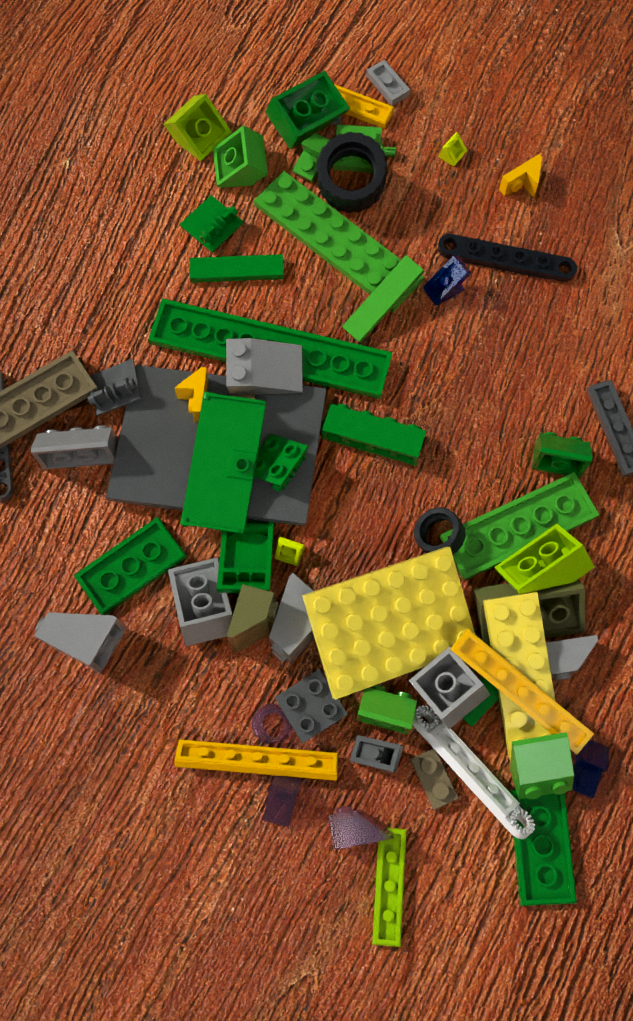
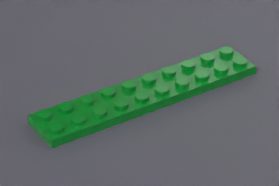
[148,298,393,399]

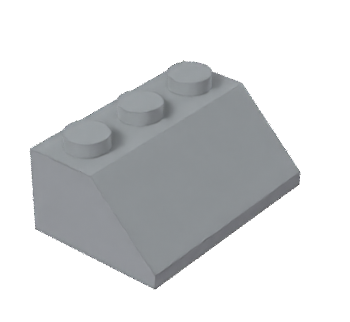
[31,425,117,470]

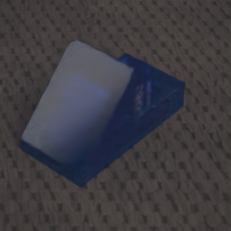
[423,255,472,305]
[571,740,609,799]

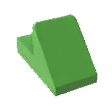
[292,133,329,184]

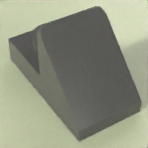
[350,735,403,774]

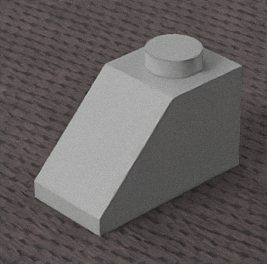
[546,635,598,681]

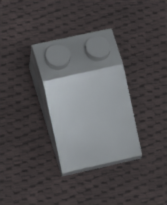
[226,338,303,396]
[168,557,233,647]

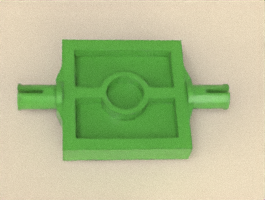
[333,124,396,173]

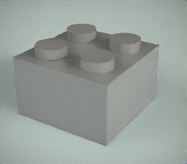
[409,646,490,729]

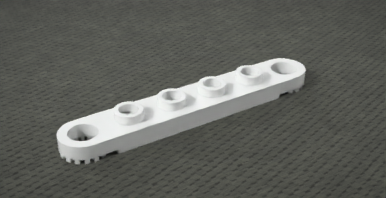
[413,705,535,839]

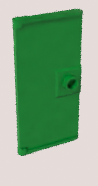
[180,391,267,534]

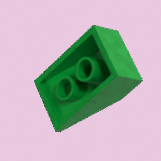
[265,71,350,150]

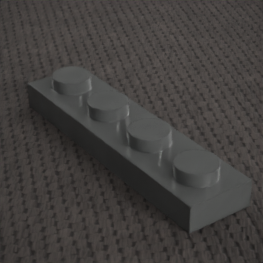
[586,380,633,478]

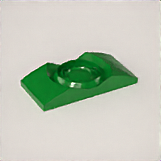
[217,519,274,593]

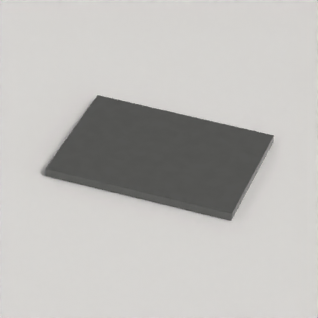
[106,365,326,527]

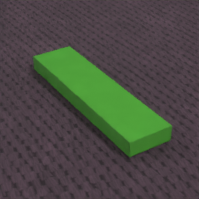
[342,255,424,343]

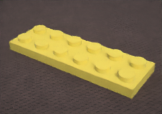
[483,592,555,761]

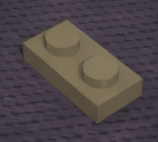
[410,749,458,810]

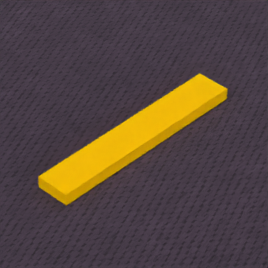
[450,629,594,755]
[174,739,339,781]

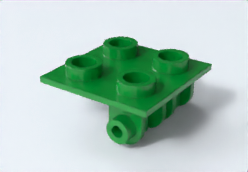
[179,195,244,253]
[255,433,309,492]

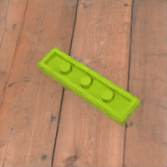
[372,827,407,947]

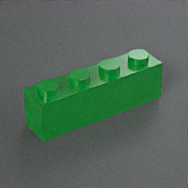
[322,404,426,466]

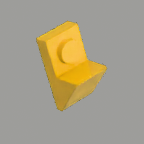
[499,154,542,197]
[175,367,209,422]

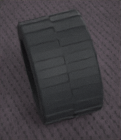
[317,132,387,213]

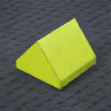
[438,132,468,166]
[274,537,305,567]

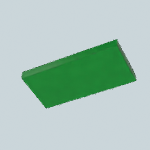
[73,517,187,615]
[509,790,577,906]

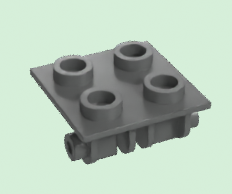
[88,359,141,416]
[275,669,348,744]

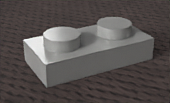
[366,60,410,106]

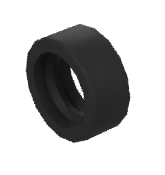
[414,507,466,555]

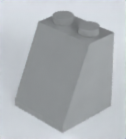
[269,573,314,664]
[34,612,127,674]

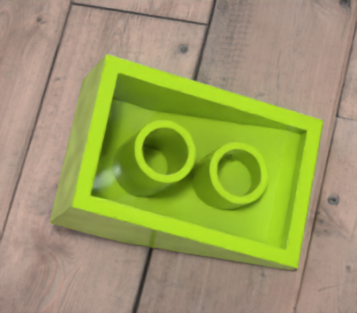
[494,524,595,594]

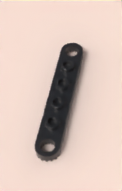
[438,234,577,282]

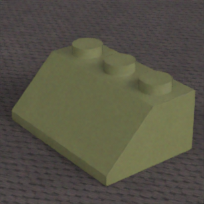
[226,584,279,652]

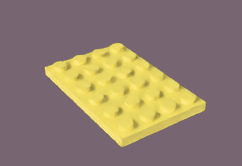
[302,547,476,700]

